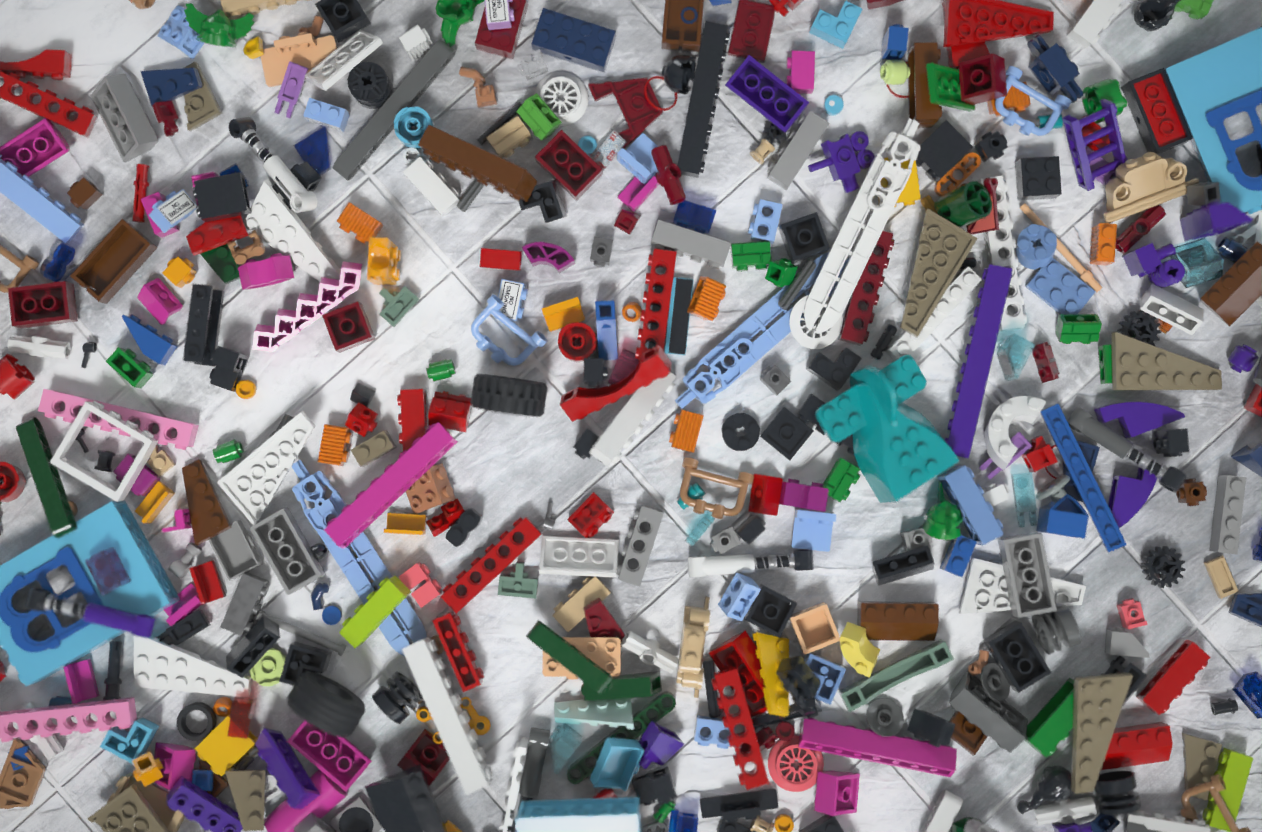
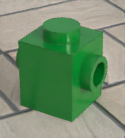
[765,258,798,287]

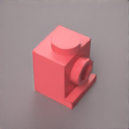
[1117,598,1147,629]

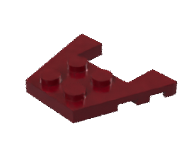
[588,78,663,152]

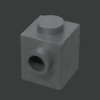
[590,236,613,267]
[760,365,791,396]

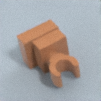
[475,85,497,108]

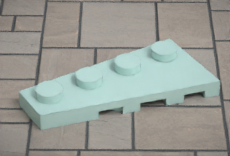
[554,698,634,729]

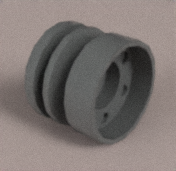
[1032,605,1081,655]

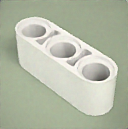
[921,789,963,832]

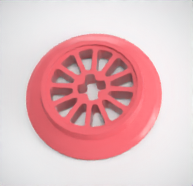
[768,735,824,792]

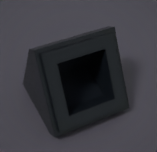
[350,383,376,407]

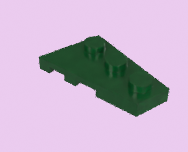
[200,244,240,284]

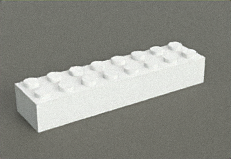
[402,637,494,795]

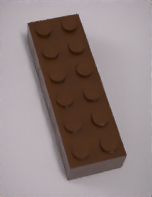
[418,125,537,202]

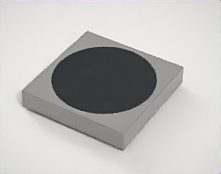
[329,796,382,832]

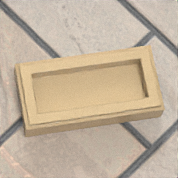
[1204,555,1239,599]

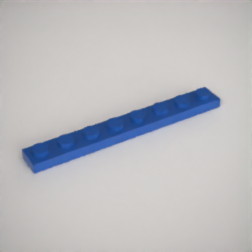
[1040,403,1127,553]

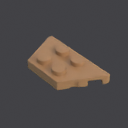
[0,738,46,809]

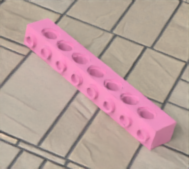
[38,389,199,450]
[0,697,137,742]

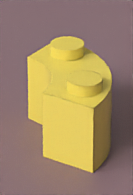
[840,622,880,678]

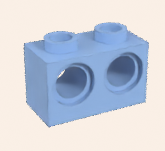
[748,199,783,244]
[718,573,761,621]
[694,715,736,749]

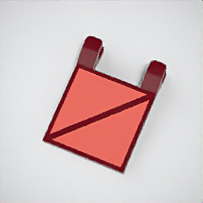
[960,178,999,235]

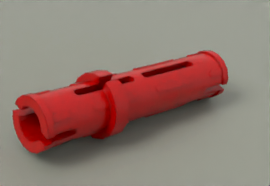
[132,164,149,223]

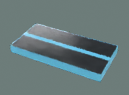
[648,277,694,356]

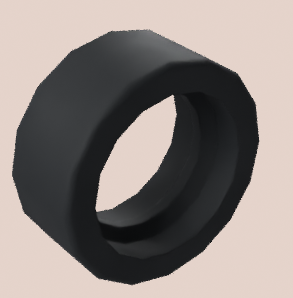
[177,702,217,741]

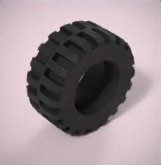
[471,374,547,417]

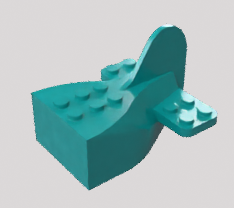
[815,355,959,503]

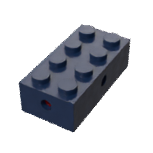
[531,8,616,73]

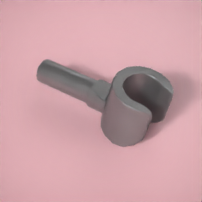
[543,502,555,530]

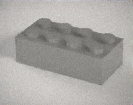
[250,508,326,595]
[998,532,1057,618]

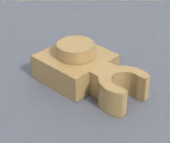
[147,445,176,477]

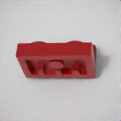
[567,492,614,538]

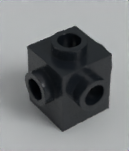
[974,131,1008,162]

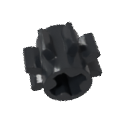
[764,122,787,146]

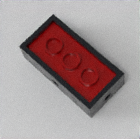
[1121,68,1193,154]

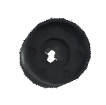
[347,62,393,109]
[372,671,424,724]
[1095,771,1141,815]

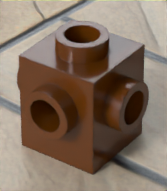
[1176,478,1207,506]

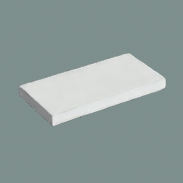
[304,29,383,91]
[539,536,619,578]

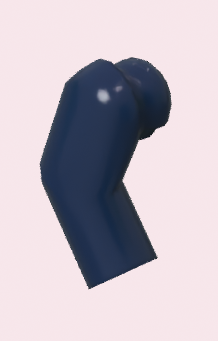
[311,583,329,611]

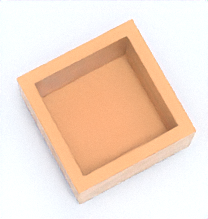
[789,602,840,655]

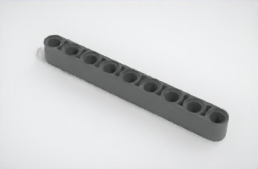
[332,39,456,181]

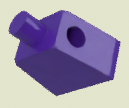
[638,721,684,769]

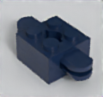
[1027,35,1083,103]

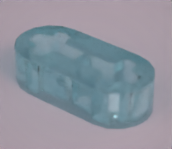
[685,513,715,546]

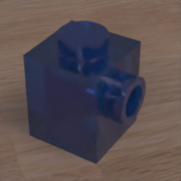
[676,812,699,832]

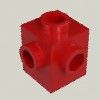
[345,402,378,437]

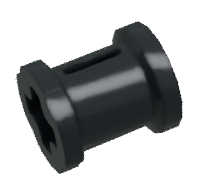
[94,450,116,472]

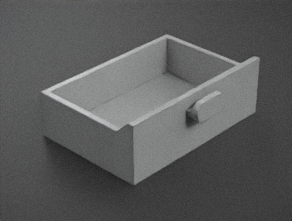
[209,520,263,581]

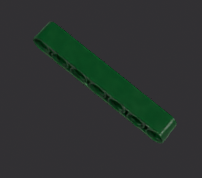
[16,417,77,539]
[567,691,676,784]

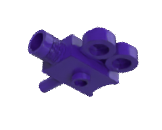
[808,131,875,194]

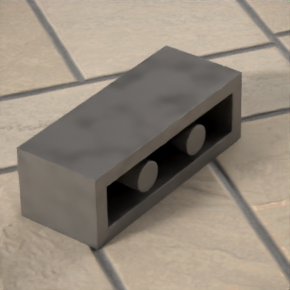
[220,572,269,636]

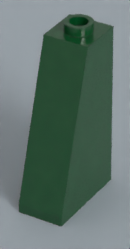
[581,671,662,701]

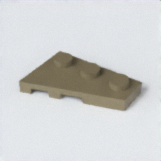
[184,62,222,131]
[1182,733,1222,801]
[225,770,265,831]

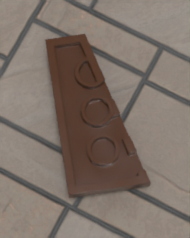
[182,459,232,545]

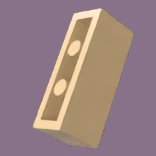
[552,576,611,632]

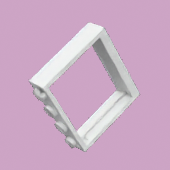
[50,401,159,502]

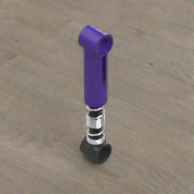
[25,587,156,638]

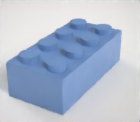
[937,465,1004,545]

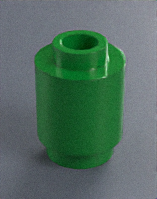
[426,359,456,382]
[213,439,244,463]

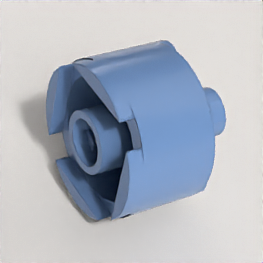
[1015,224,1057,269]

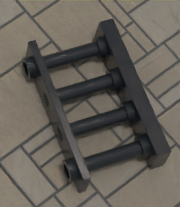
[183,284,225,367]

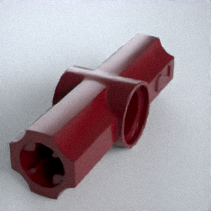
[651,145,686,205]
[1115,205,1167,254]

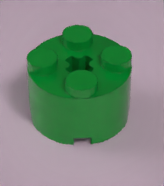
[1082,79,1127,123]

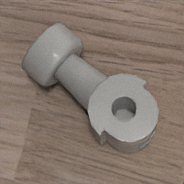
[168,541,203,579]

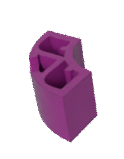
[522,242,575,273]
[779,478,829,512]

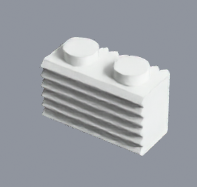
[398,25,433,62]

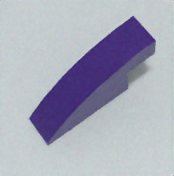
[1094,402,1185,438]
[1108,467,1157,528]

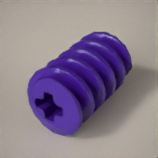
[1148,259,1185,288]

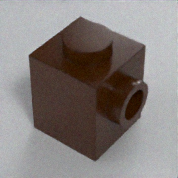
[67,177,103,210]

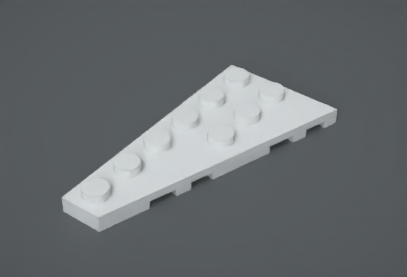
[244,179,341,282]
[217,411,316,525]
[959,558,1086,614]
[134,636,251,697]
[500,737,529,832]

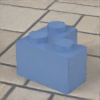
[804,652,846,705]

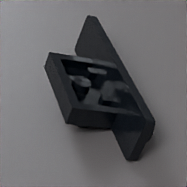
[700,788,778,822]

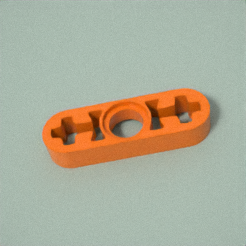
[934,152,981,197]

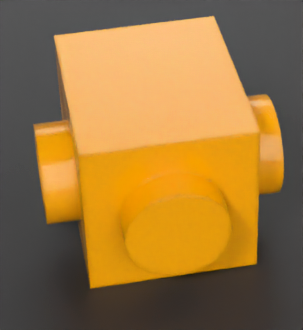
[162,256,197,288]
[132,751,163,786]

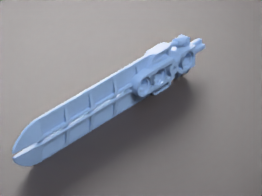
[674,252,850,409]
[292,460,427,656]

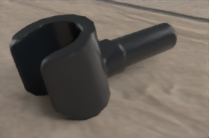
[81,342,97,368]
[75,428,89,453]

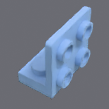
[157,5,204,59]
[617,133,658,185]
[791,509,836,552]

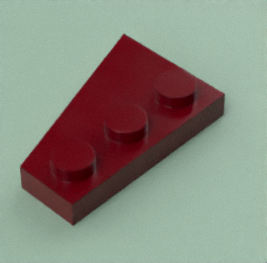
[583,597,625,647]

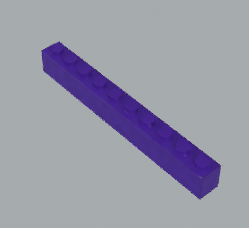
[945,264,1013,459]

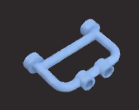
[995,66,1072,136]
[471,294,548,366]

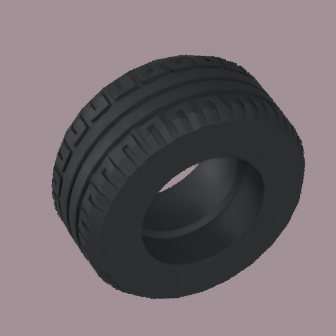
[287,671,365,737]

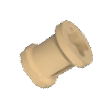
[750,139,775,164]
[749,815,775,832]

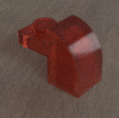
[227,696,257,739]

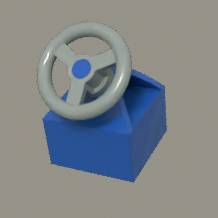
[1036,475,1089,539]

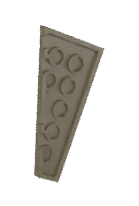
[900,208,978,338]
[1111,332,1222,390]
[1071,673,1133,794]
[87,784,170,832]

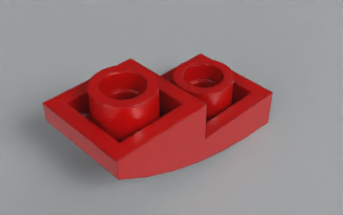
[480,248,522,270]
[426,498,465,537]

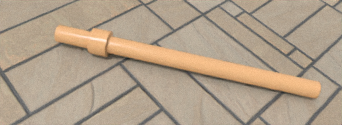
[1020,203,1103,293]

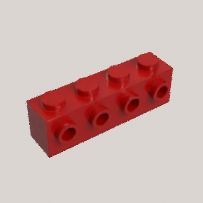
[432,611,484,692]

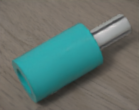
[1029,114,1063,129]

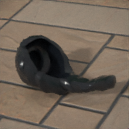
[1134,0,1181,31]
[1017,766,1073,814]

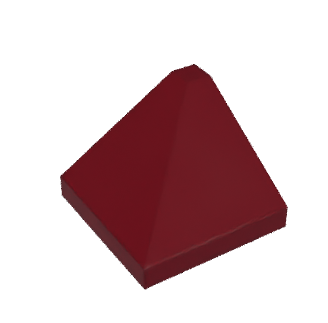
[614,209,641,235]

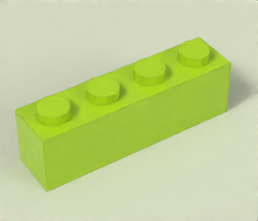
[339,576,411,649]
[1202,748,1253,832]

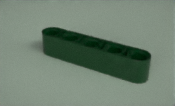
[526,620,614,695]

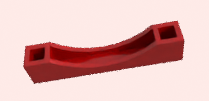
[0,49,72,80]
[560,345,672,422]

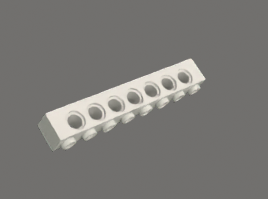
[977,176,1027,332]

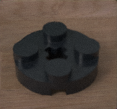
[722,413,760,451]

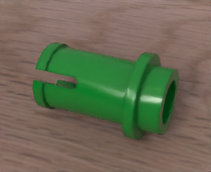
[653,800,676,823]

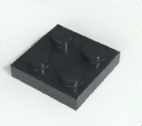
[760,407,814,461]

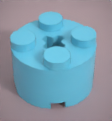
[394,106,434,150]

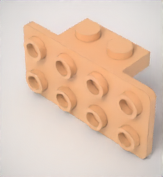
[261,32,337,87]
[543,637,621,679]

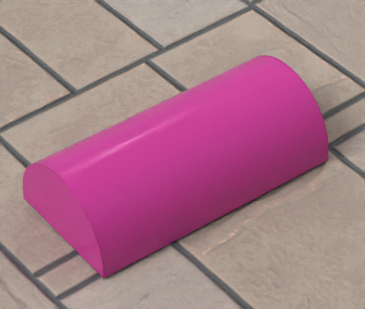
[0,118,70,177]
[287,720,372,792]
[264,769,348,832]

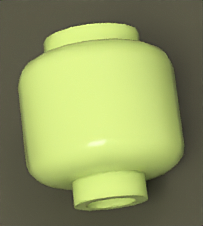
[880,60,910,85]

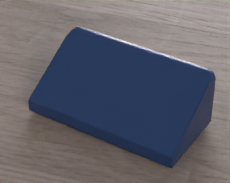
[1090,813,1120,832]

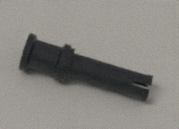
[103,641,122,700]

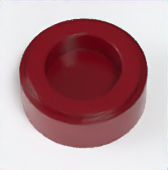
[775,721,795,741]

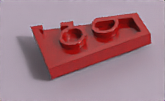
[186,216,249,256]

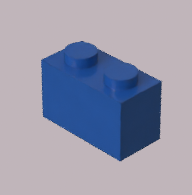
[881,24,909,60]
[940,535,977,578]

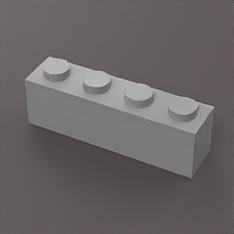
[767,111,829,190]
[651,220,731,269]
[1209,475,1246,554]

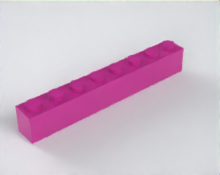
[324,422,458,549]
[798,718,957,777]

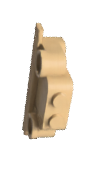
[1103,152,1199,224]
[676,596,710,698]

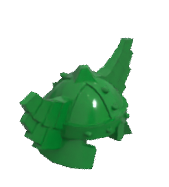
[435,0,485,47]
[184,3,255,47]
[923,481,963,540]

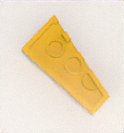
[753,632,789,717]

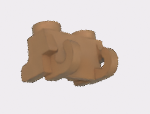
[227,230,265,264]

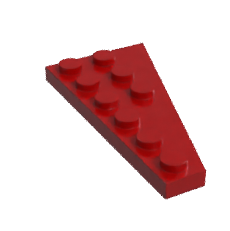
[943,0,1054,47]

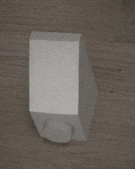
[1105,627,1149,658]

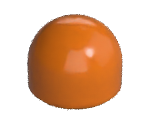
[622,302,642,322]
[213,697,234,717]

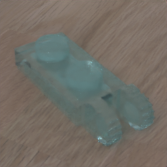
[1011,472,1037,528]

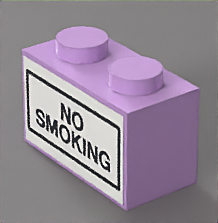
[485,0,515,30]

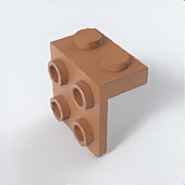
[406,463,456,514]

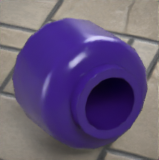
[1228,344,1259,373]

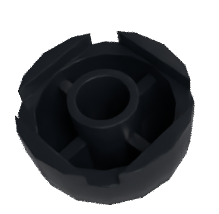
[662,55,696,95]

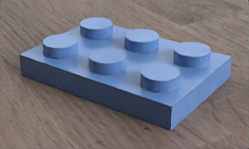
[1025,258,1096,314]

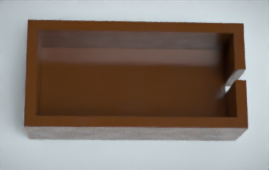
[661,0,704,52]
[907,42,942,128]
[70,219,158,304]

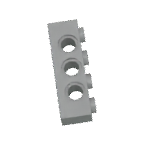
[617,506,664,587]

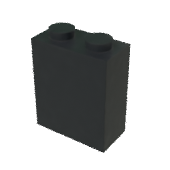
[916,120,973,182]
[192,172,251,222]

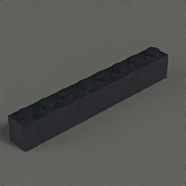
[677,21,730,178]

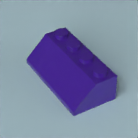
[725,55,809,133]
[1180,200,1252,241]
[255,728,320,809]

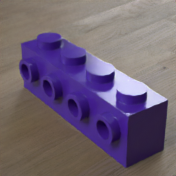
[166,776,243,832]

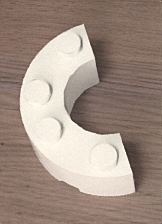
[984,396,1046,470]

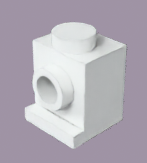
[982,482,1010,507]

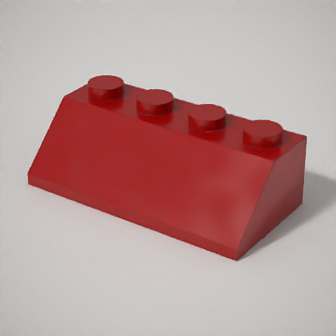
[709,630,767,717]
[1100,722,1173,771]

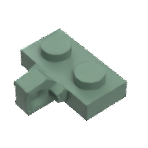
[379,286,420,327]
[498,562,538,599]

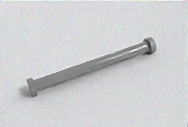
[256,610,346,656]

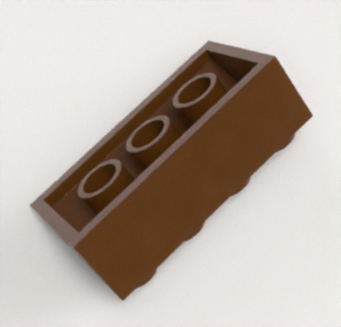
[1200,241,1262,327]
[857,601,939,641]

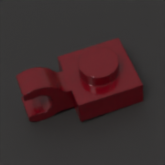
[152,101,179,137]

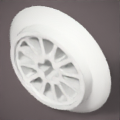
[534,72,588,126]
[789,295,843,349]

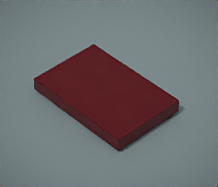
[728,0,776,63]

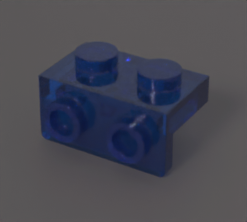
[1232,671,1262,719]

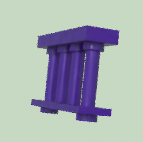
[1062,98,1128,191]

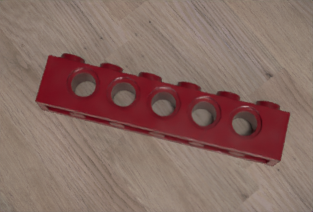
[838,231,895,346]

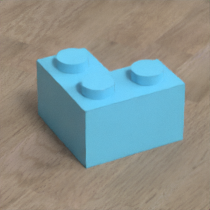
[809,1,862,49]
[100,717,160,764]

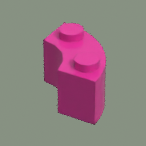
[238,253,294,290]

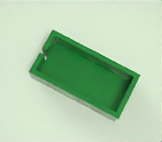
[1025,678,1075,757]

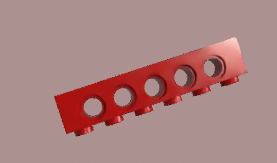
[0,68,98,138]
[635,249,677,363]
[441,517,542,614]
[711,667,769,790]

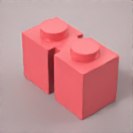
[399,562,442,608]

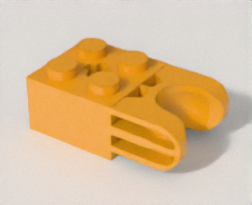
[367,237,401,285]

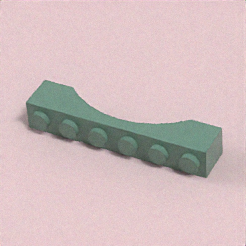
[838,639,954,712]

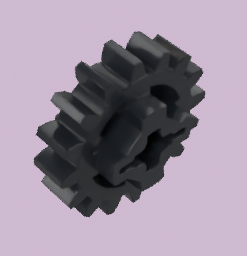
[1117,310,1162,346]
[1141,546,1186,588]

